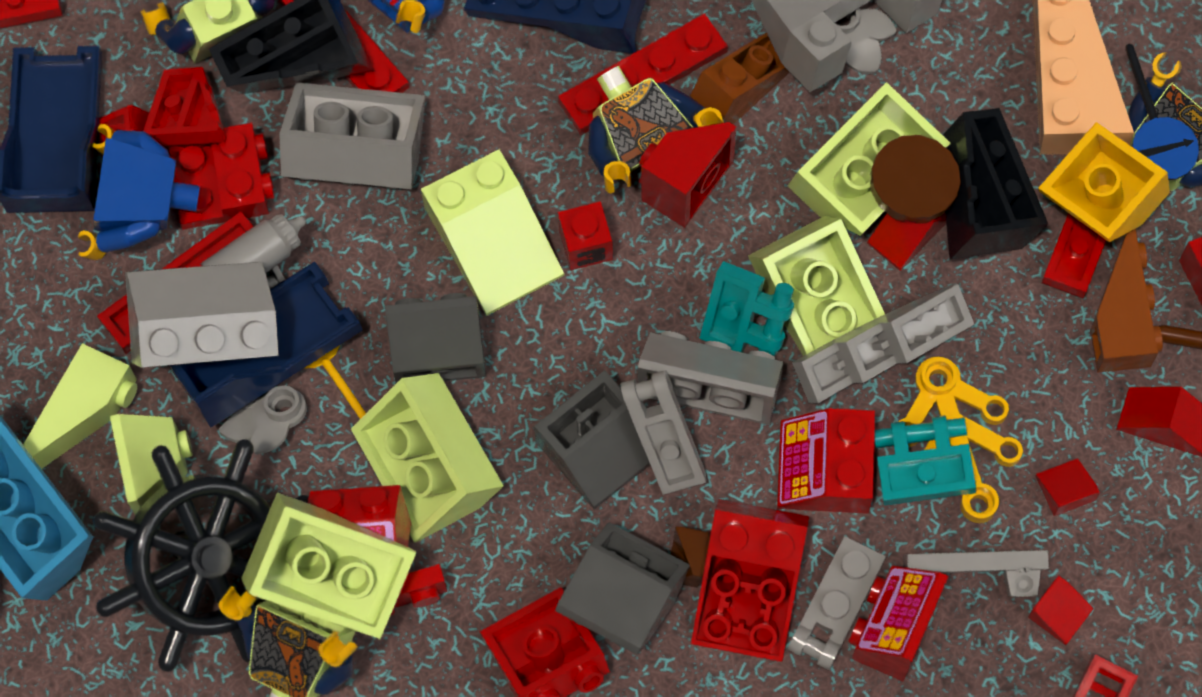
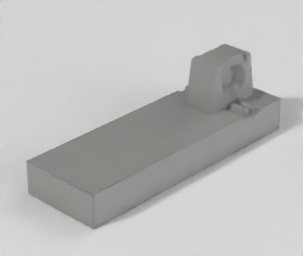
[903,550,1049,597]

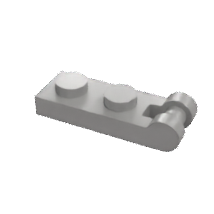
[621,370,706,495]
[787,536,886,671]

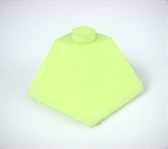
[110,414,193,515]

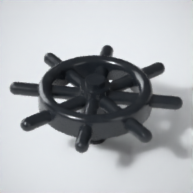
[93,439,309,672]

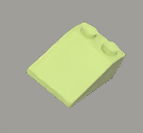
[421,149,564,316]
[748,216,885,356]
[241,493,416,639]

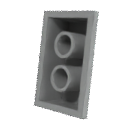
[279,83,425,189]
[125,262,279,368]
[638,331,783,425]

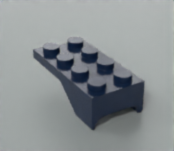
[464,0,646,53]
[0,46,102,213]
[168,261,363,428]

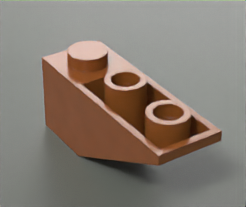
[690,32,790,125]
[1090,229,1163,373]

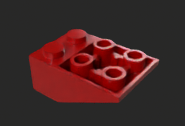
[691,499,809,662]

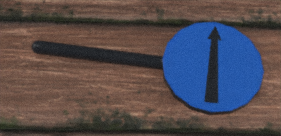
[1125,43,1199,180]

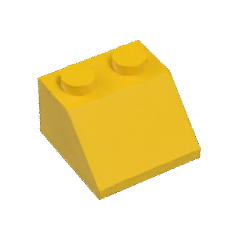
[1038,122,1170,242]

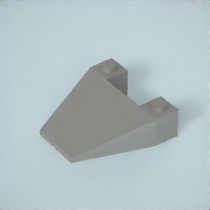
[751,0,942,92]

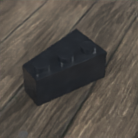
[209,0,374,94]
[943,108,1048,260]

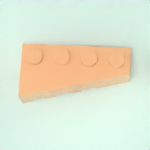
[1033,0,1134,155]

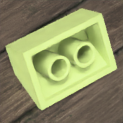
[788,82,950,236]
[351,373,504,543]

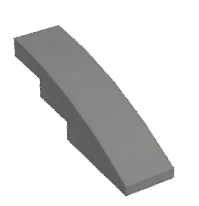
[792,284,974,403]

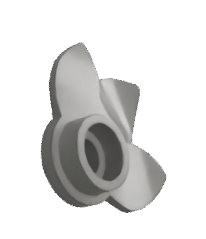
[835,8,897,74]
[219,386,307,455]

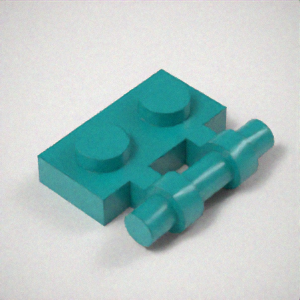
[699,261,794,357]
[874,415,976,506]

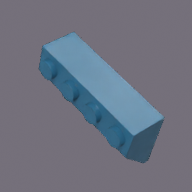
[0,416,93,601]

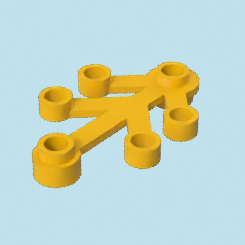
[898,357,1023,523]

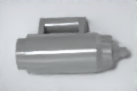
[200,214,306,289]

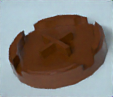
[870,135,961,223]

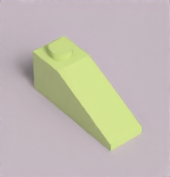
[23,343,137,469]

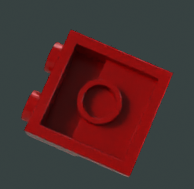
[168,122,275,230]
[479,587,610,697]

